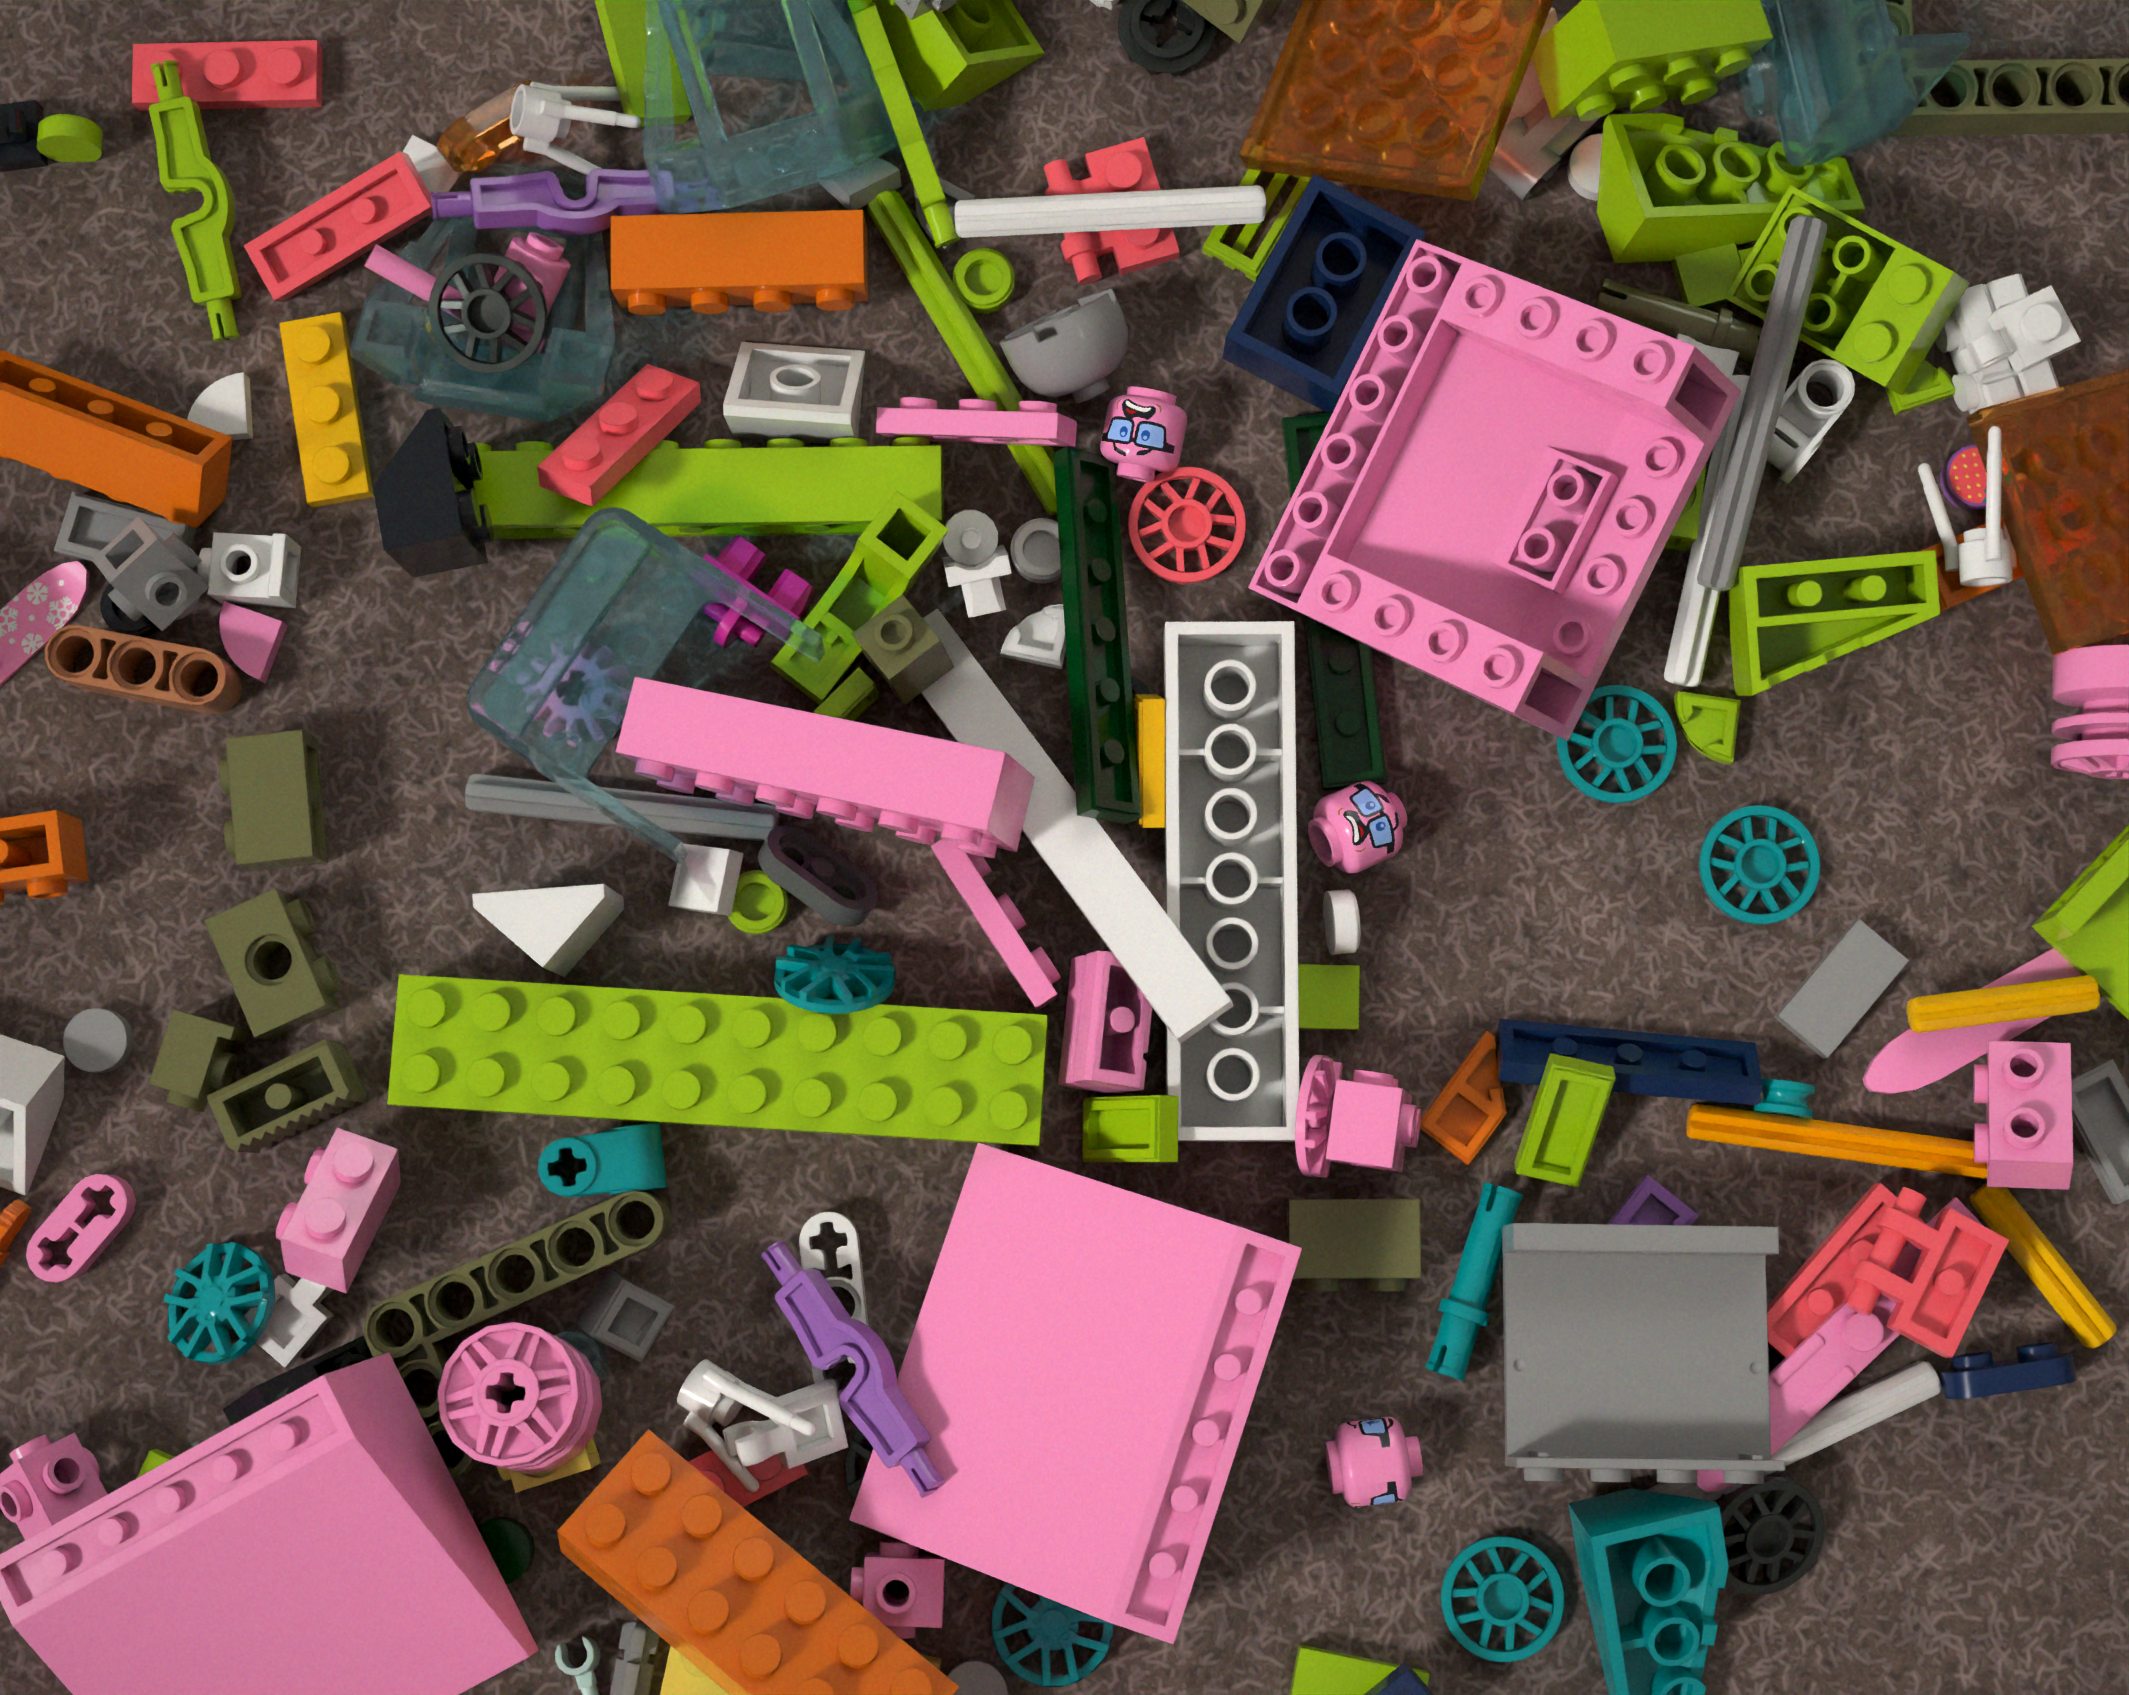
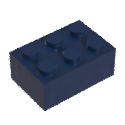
[1222,174,1427,413]

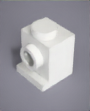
[198,532,301,608]

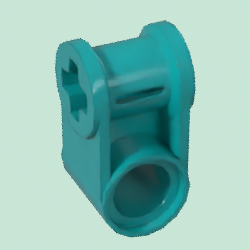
[538,1123,668,1197]

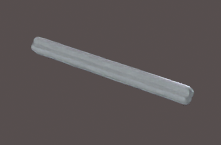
[1697,215,1827,591]

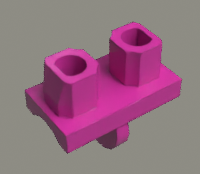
[695,535,815,648]

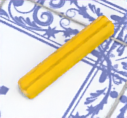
[1906,975,2100,1033]
[1970,1182,2117,1349]

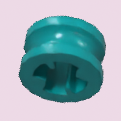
[1753,1079,1816,1119]

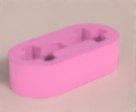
[26,1174,136,1282]

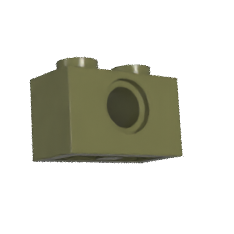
[204,888,342,1041]

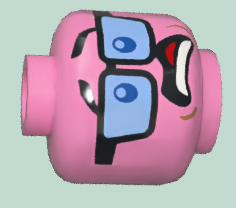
[1100,386,1187,483]
[1308,781,1407,874]
[1325,1417,1423,1508]

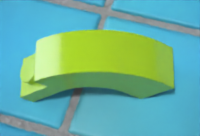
[770,490,949,705]

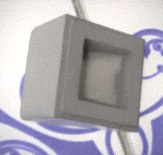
[576,1268,675,1363]

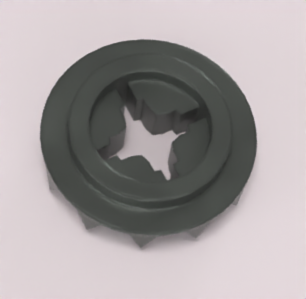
[1118,0,1216,77]

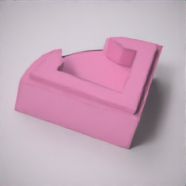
[219,601,288,684]

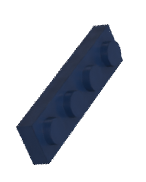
[1496,1019,1763,1105]

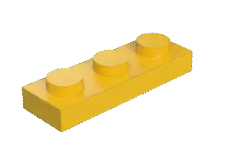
[279,312,374,508]

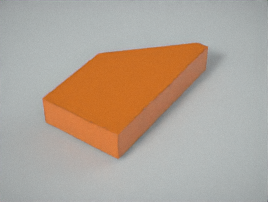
[1420,1031,1507,1165]

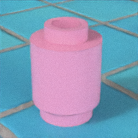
[494,232,571,332]

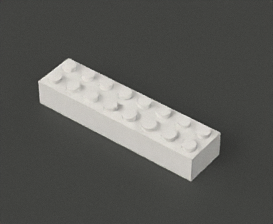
[1163,621,1299,1142]

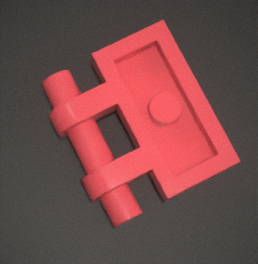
[1043,137,1180,285]
[1845,1187,2009,1358]

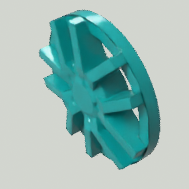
[1556,685,1677,804]
[1698,805,1820,925]
[774,935,895,1014]
[163,1242,275,1365]
[1440,1536,1564,1662]
[991,1582,1114,1687]

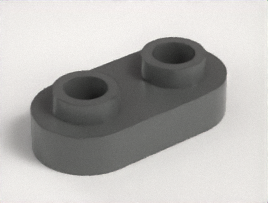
[758,824,878,927]

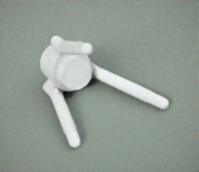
[510,81,641,176]
[1918,426,2024,587]
[677,1359,816,1493]

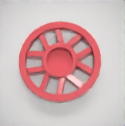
[1128,467,1246,585]

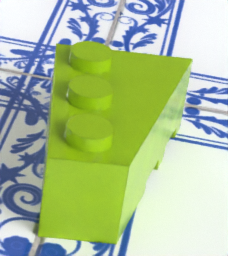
[1727,550,1940,696]

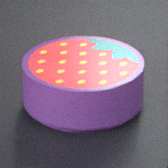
[1940,445,2009,511]

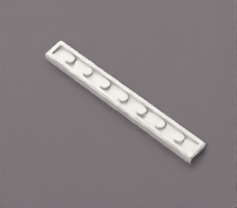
[921,608,1233,1044]

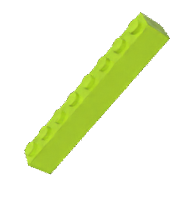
[468,437,944,539]

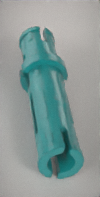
[1424,1182,1524,1382]

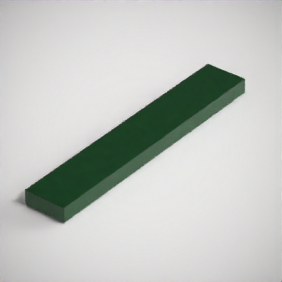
[1281,413,1387,790]
[1053,446,1141,824]

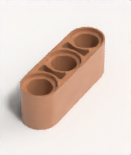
[45,625,242,715]

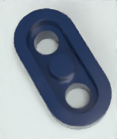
[1940,1342,2077,1399]

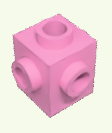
[0,1432,108,1540]
[850,1540,945,1639]

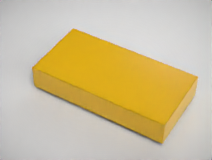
[1133,694,1165,828]

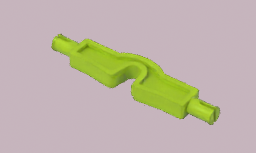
[847,0,960,248]
[149,60,242,342]

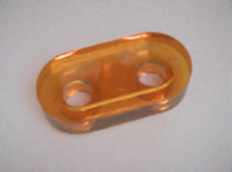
[437,80,535,173]

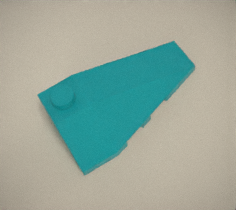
[1568,1488,1729,1695]

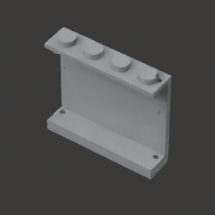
[1502,1223,1785,1484]

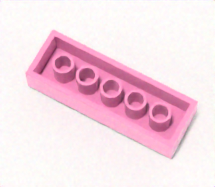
[615,677,1035,858]

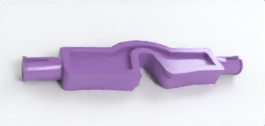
[431,169,717,235]
[761,1240,945,1498]

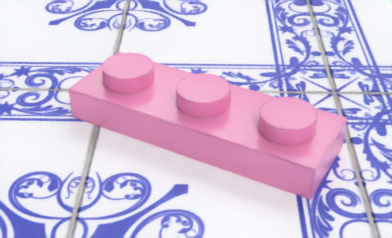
[876,397,1077,447]
[931,839,1061,1011]

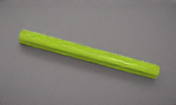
[867,190,1057,515]

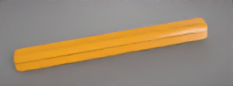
[1686,1104,1987,1179]

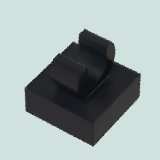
[0,100,48,172]

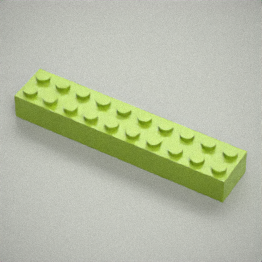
[387,974,1049,1147]

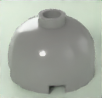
[999,287,1128,403]

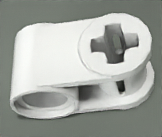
[1767,359,1855,484]

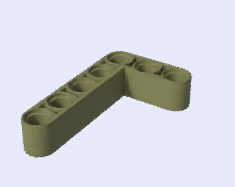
[1840,0,2129,136]
[364,1191,672,1478]

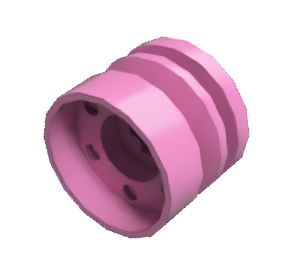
[2051,645,2129,780]
[438,1322,602,1474]

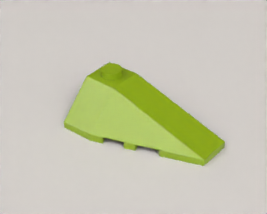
[1597,113,1865,263]

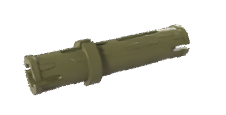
[1595,277,1763,364]

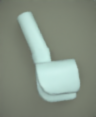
[555,1636,600,1695]

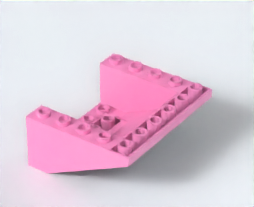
[1248,239,1741,741]
[849,1143,1302,1644]
[0,1352,539,1695]

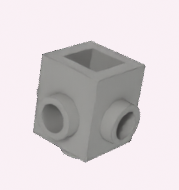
[92,516,210,631]

